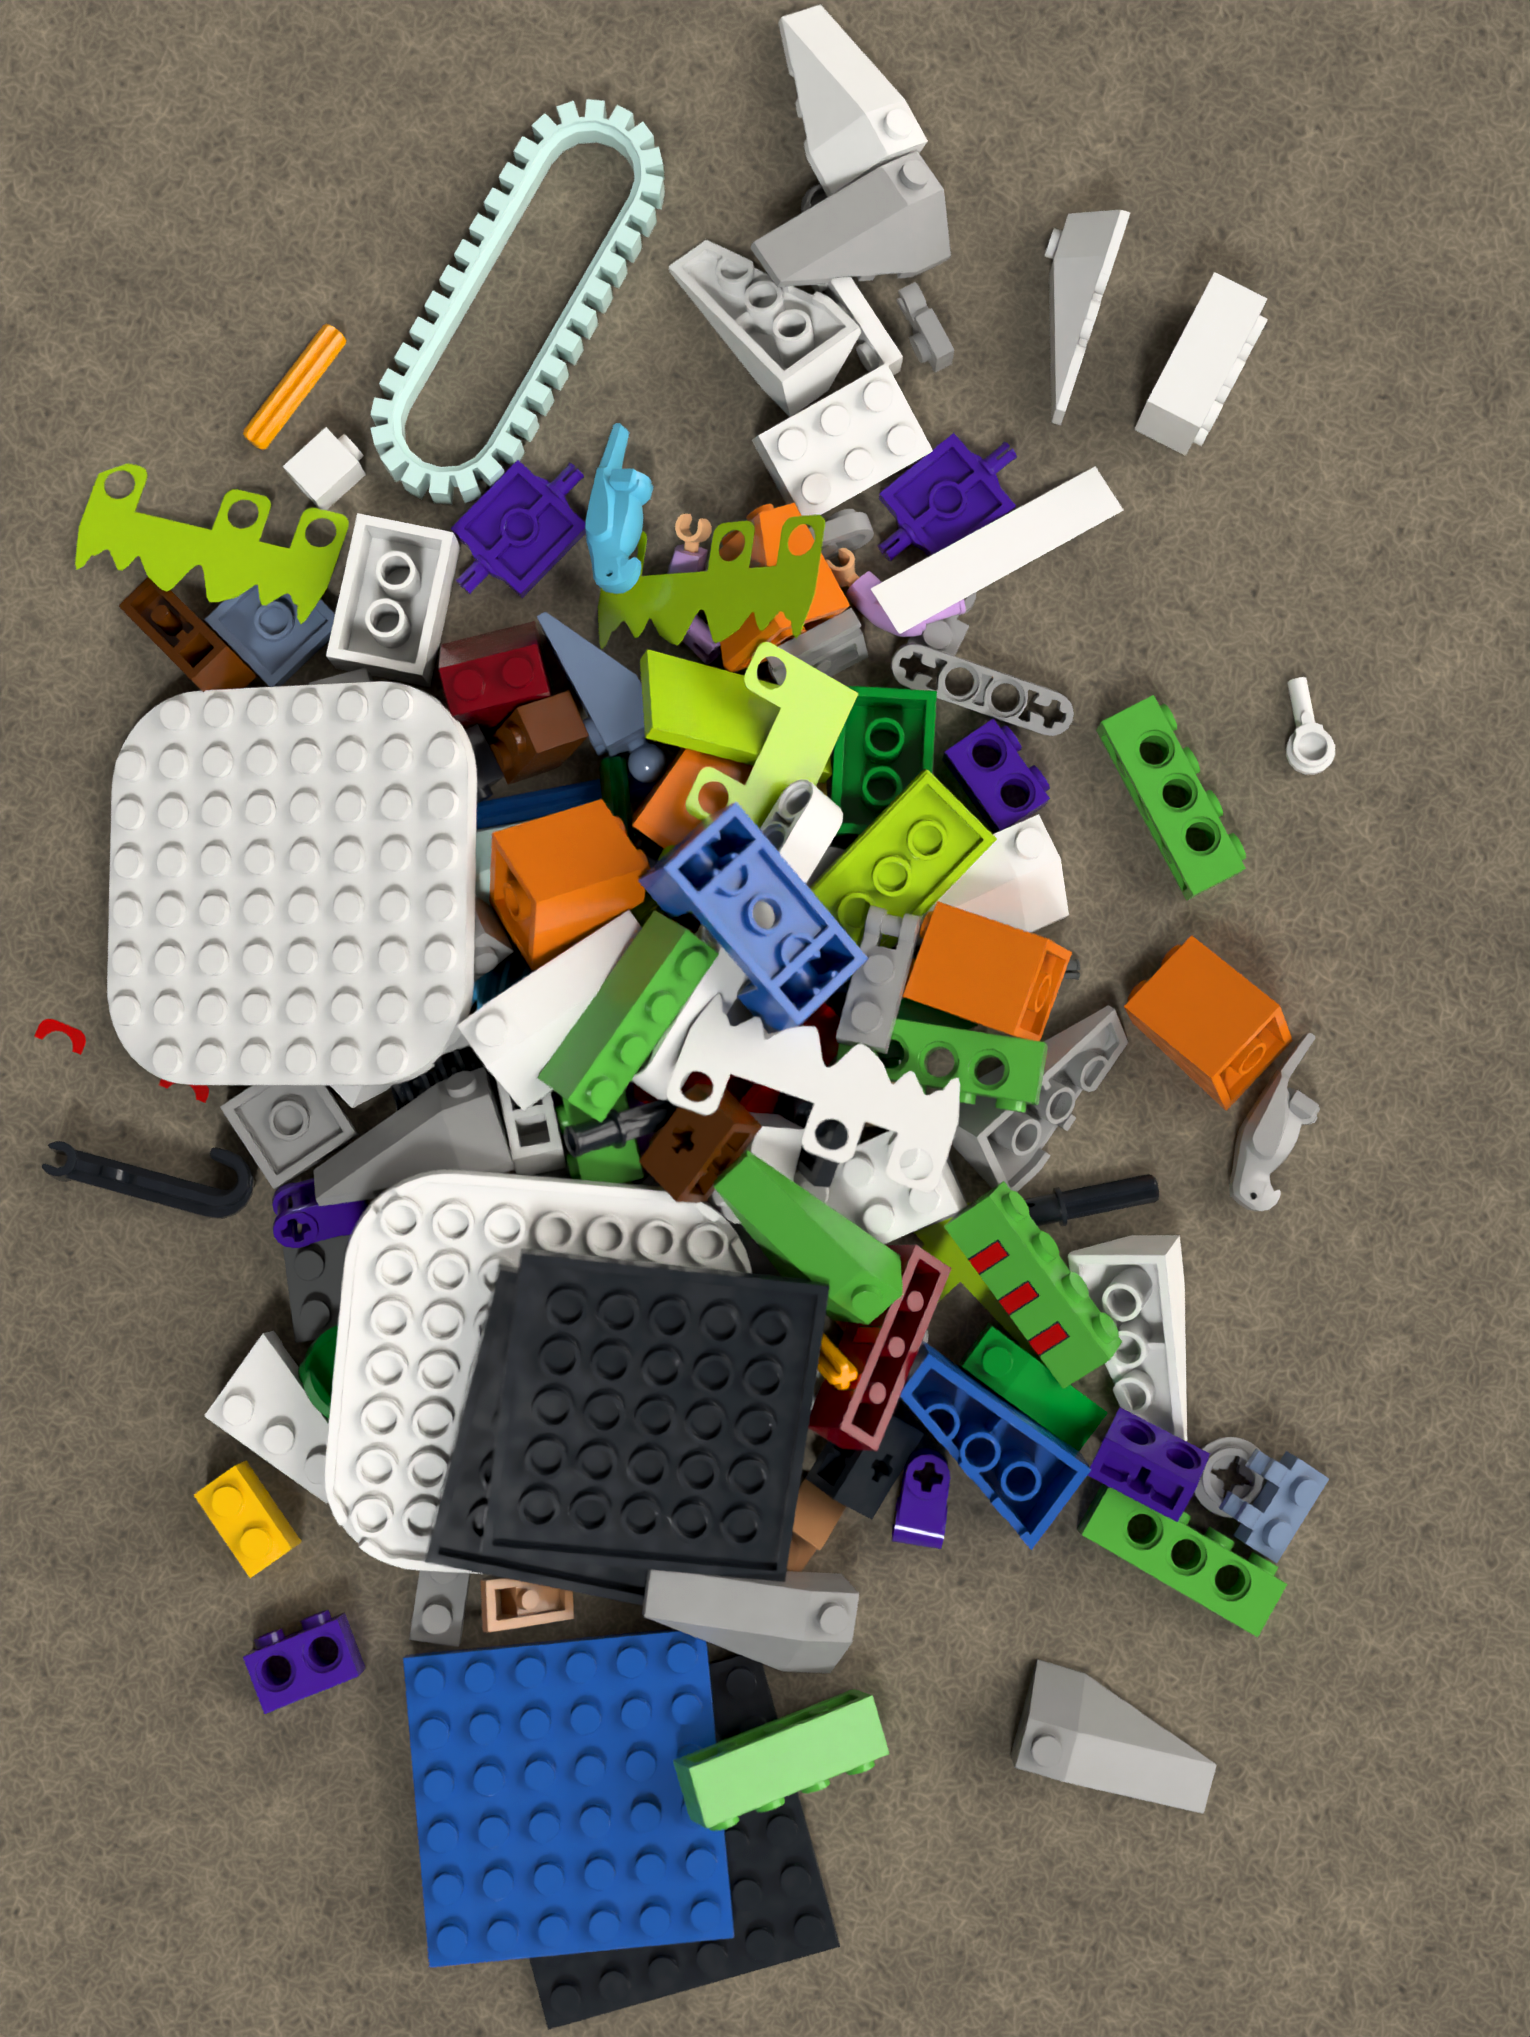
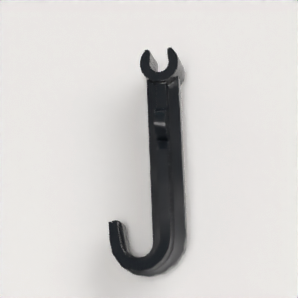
[41,1141,254,1219]

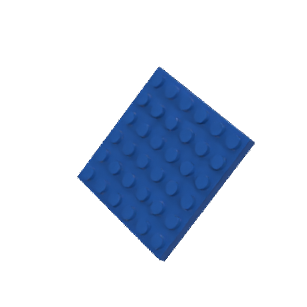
[403,1629,734,1968]

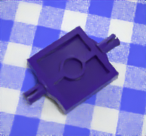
[878,433,1017,562]
[451,460,586,599]

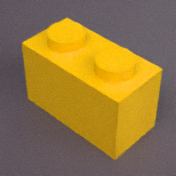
[194,1461,302,1578]

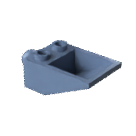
[537,612,667,783]

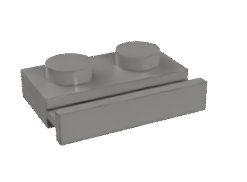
[766,608,868,685]

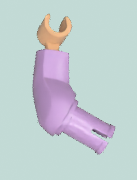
[667,513,721,665]
[826,548,966,637]

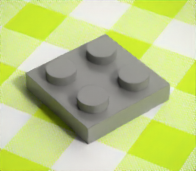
[220,1085,359,1190]

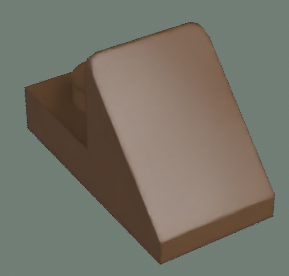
[787,1474,847,1572]
[480,1575,574,1632]

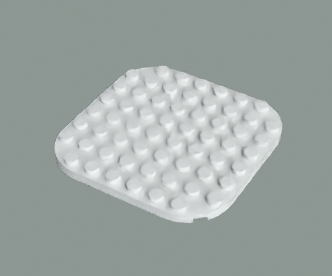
[107,681,477,1086]
[325,1169,752,1574]

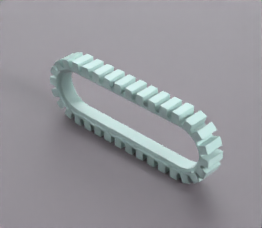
[370,99,665,505]

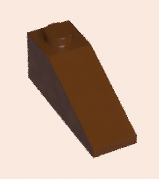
[118,577,257,692]

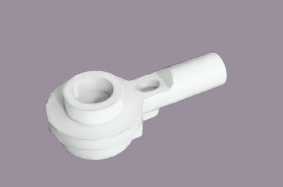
[1286,677,1335,775]

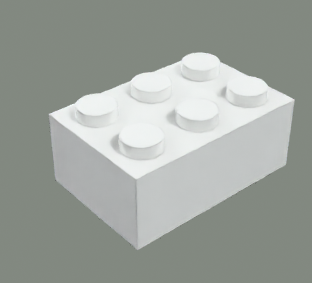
[1134,272,1268,456]
[752,363,933,516]
[326,513,461,687]
[793,1130,967,1244]

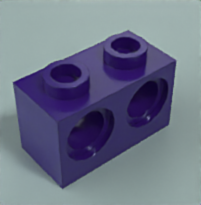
[942,719,1050,834]
[1088,1407,1210,1523]
[243,1609,366,1714]

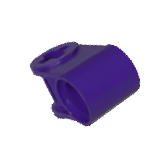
[272,1178,368,1248]
[891,1448,950,1549]

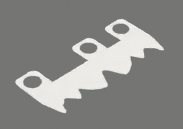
[666,993,960,1193]

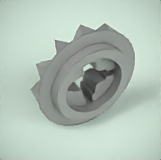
[1194,1437,1268,1518]

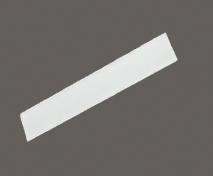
[871,467,1123,634]

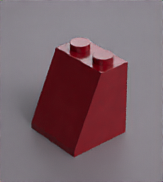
[439,621,554,733]

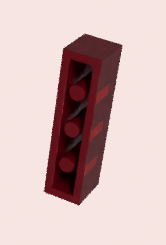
[808,1245,952,1451]

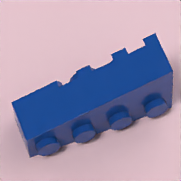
[900,1340,1091,1550]

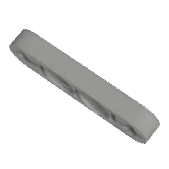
[891,643,1074,736]

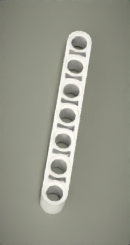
[631,779,843,1100]

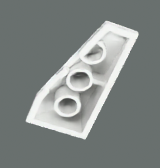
[457,910,642,1111]

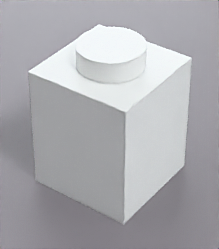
[283,427,366,510]

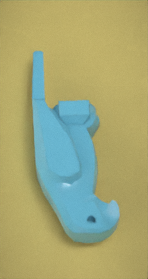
[585,423,654,594]

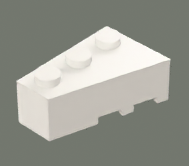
[205,1331,329,1504]

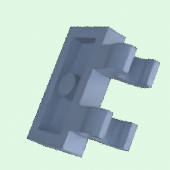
[1219,1449,1329,1563]

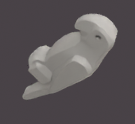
[1229,1033,1320,1212]

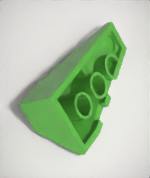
[714,1150,903,1324]

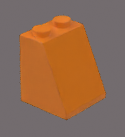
[708,503,850,672]
[632,747,754,849]
[489,799,650,971]
[903,901,1072,1042]
[1124,935,1293,1111]

